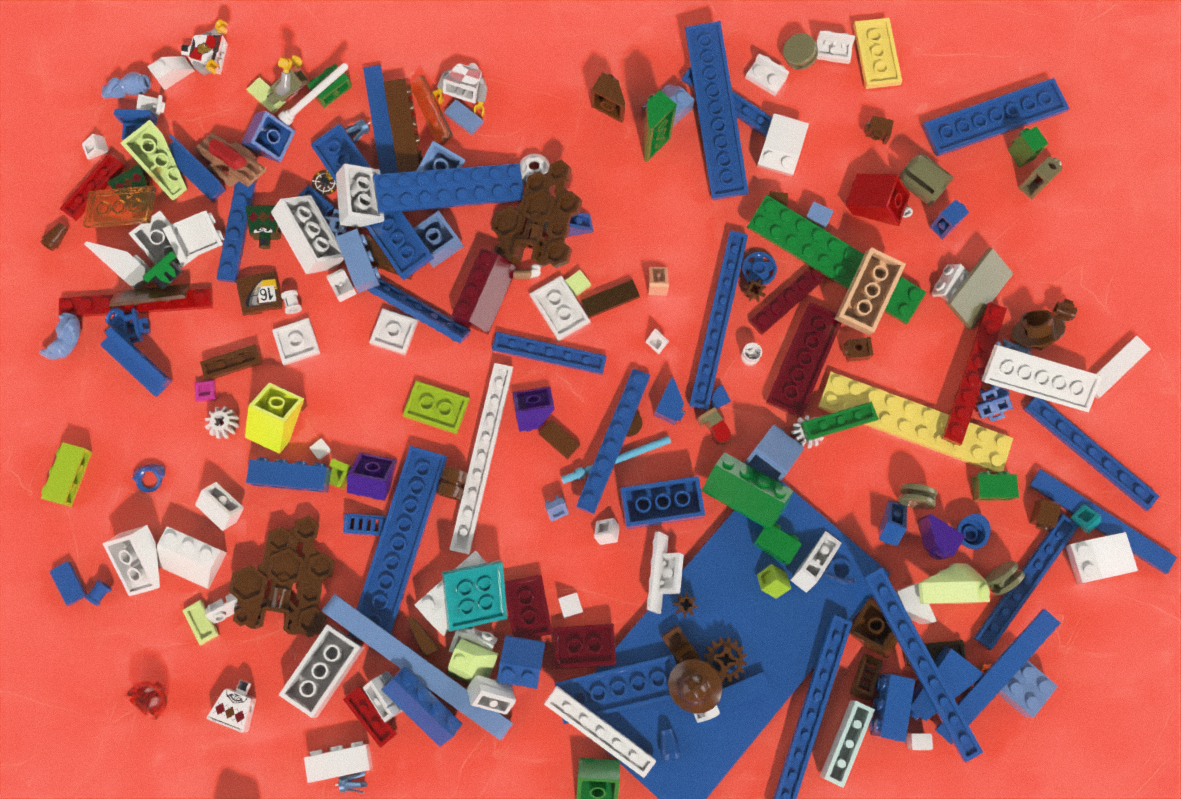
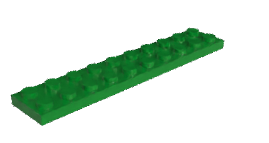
[746,195,927,325]

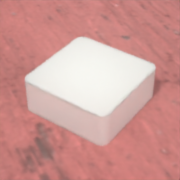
[310,439,331,460]

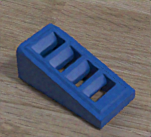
[343,513,386,536]

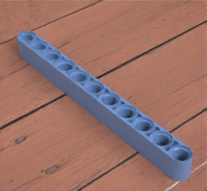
[321,594,513,741]

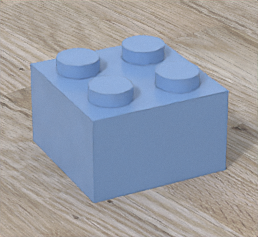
[414,211,464,268]
[998,660,1058,718]

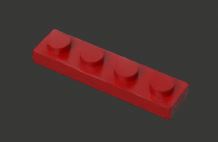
[59,154,125,221]

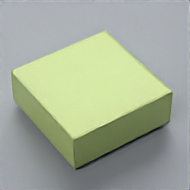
[565,270,591,297]

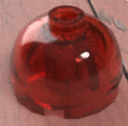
[124,681,168,721]

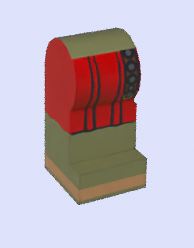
[696,407,731,445]

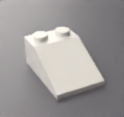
[757,113,809,177]
[129,211,197,268]
[84,242,151,289]
[102,525,160,596]
[1065,532,1138,584]

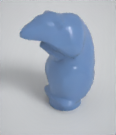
[101,72,151,99]
[39,313,81,360]

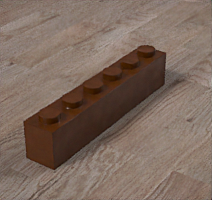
[383,78,423,173]

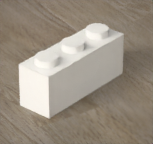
[304,741,373,783]

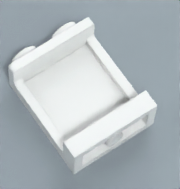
[162,210,224,263]

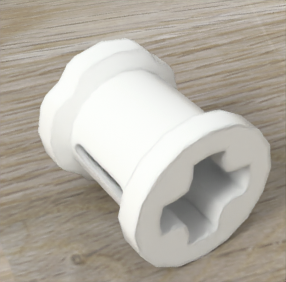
[281,290,302,314]

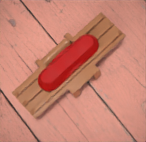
[194,133,267,187]

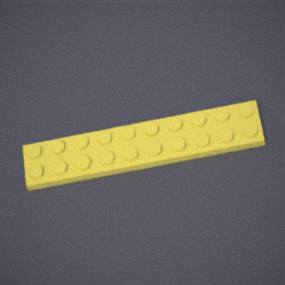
[818,372,1013,474]

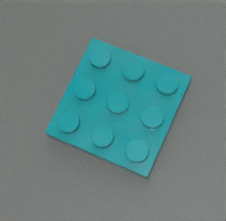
[442,560,507,632]

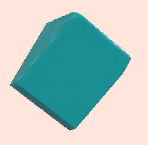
[1071,504,1101,534]

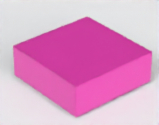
[194,380,217,402]

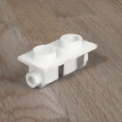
[205,594,241,624]

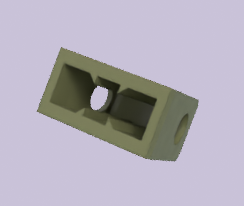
[1019,157,1063,200]

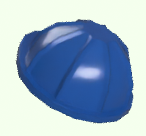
[957,514,991,550]

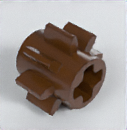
[743,279,766,303]
[1053,299,1077,323]
[673,592,698,618]

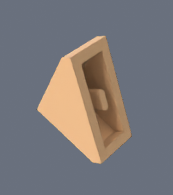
[648,267,669,296]

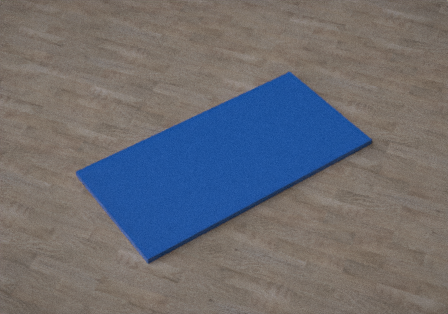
[593,481,890,799]

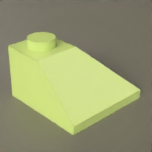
[448,639,498,684]

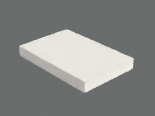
[529,276,590,342]

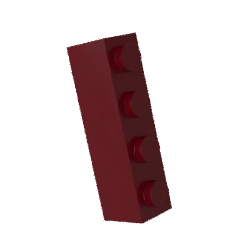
[452,248,517,335]

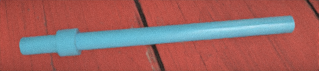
[561,436,671,484]

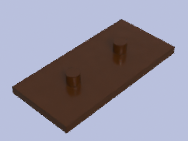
[109,283,190,307]

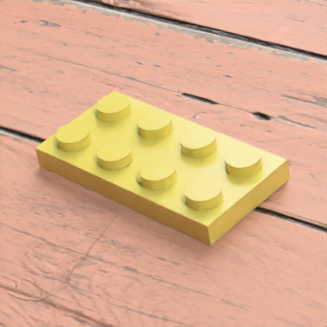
[853,18,902,89]

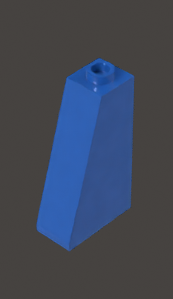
[910,647,984,721]

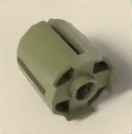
[900,154,954,206]

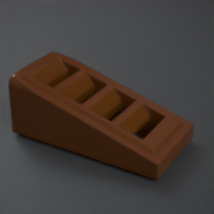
[407,617,440,657]
[849,653,883,701]

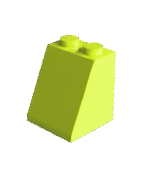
[245,383,304,454]

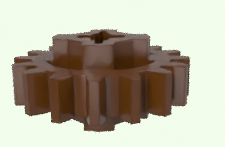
[703,637,747,682]

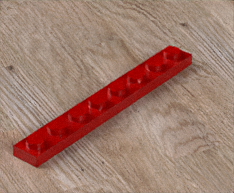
[58,288,213,317]
[941,302,1007,446]

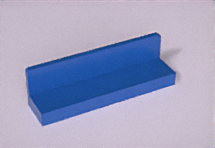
[168,134,226,202]
[100,327,172,397]

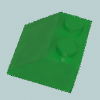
[576,758,620,799]

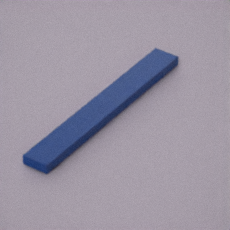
[363,65,398,174]
[1023,397,1160,511]
[1029,469,1177,574]
[973,514,1079,650]
[935,609,1061,745]

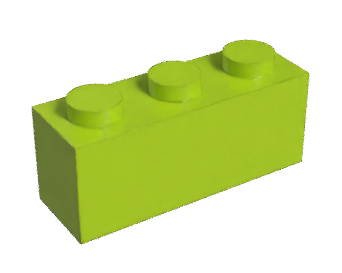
[41,442,92,507]

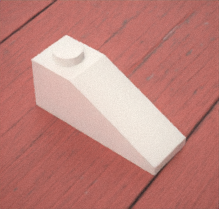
[790,531,842,593]

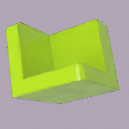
[329,458,351,490]
[757,564,792,598]

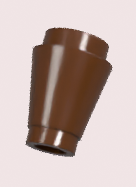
[40,223,68,251]

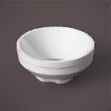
[520,154,550,184]

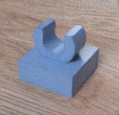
[544,495,569,522]

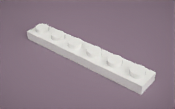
[544,686,656,778]

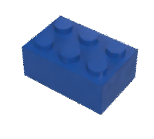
[869,674,915,743]

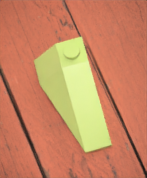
[121,120,187,201]
[918,563,990,604]

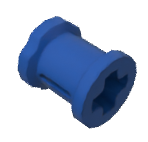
[84,579,112,606]

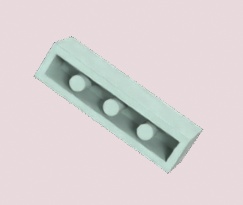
[819,700,875,788]

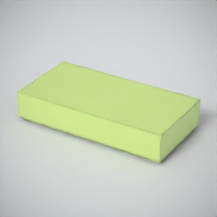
[246,77,286,114]
[182,600,220,645]

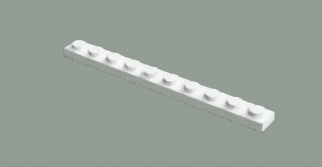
[450,363,513,555]

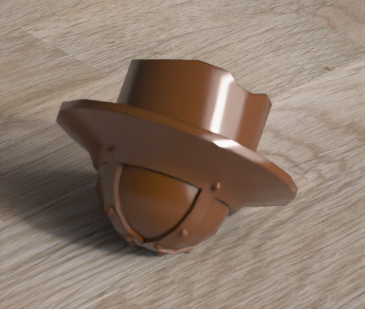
[1011,310,1066,351]
[668,659,723,714]

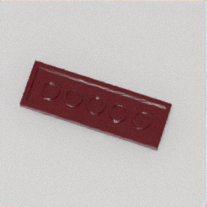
[766,302,842,418]

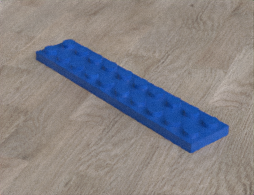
[685,21,749,201]
[310,123,434,281]
[348,446,448,640]

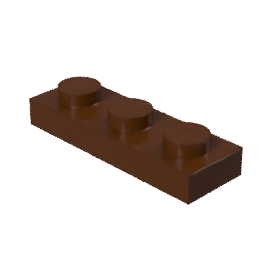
[200,344,262,381]

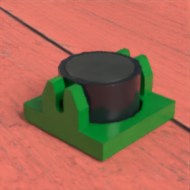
[142,252,183,290]

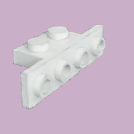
[647,532,684,614]

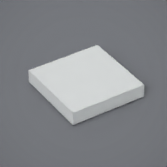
[369,308,419,356]
[272,318,321,366]

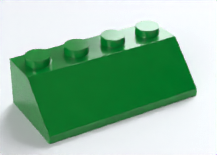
[643,90,677,163]
[702,453,793,530]

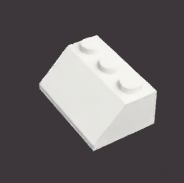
[336,164,384,227]
[156,527,227,589]

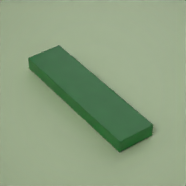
[800,401,879,442]

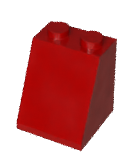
[846,173,910,226]

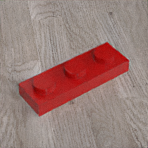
[343,686,397,748]

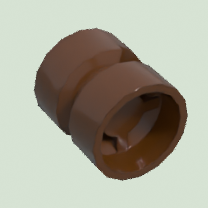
[436,467,468,500]

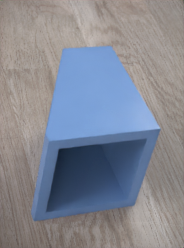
[744,425,804,482]

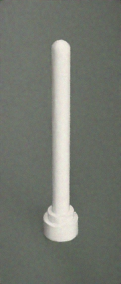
[278,63,348,126]

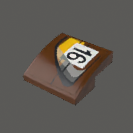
[236,272,283,316]

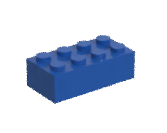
[620,476,705,530]

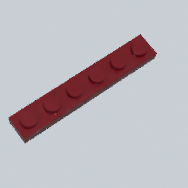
[749,267,828,335]

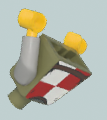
[267,55,310,105]

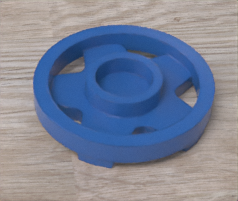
[742,252,777,286]

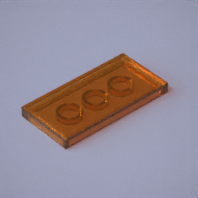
[83,185,156,228]

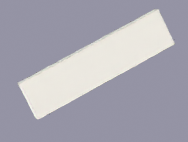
[1095,336,1150,399]

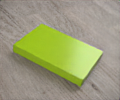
[402,380,470,434]

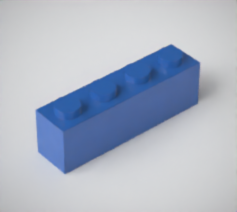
[246,457,331,493]
[381,666,462,747]

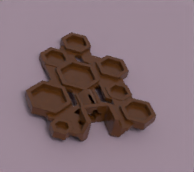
[491,159,583,268]
[228,516,335,637]

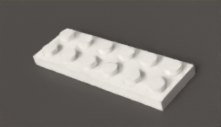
[981,344,1103,412]

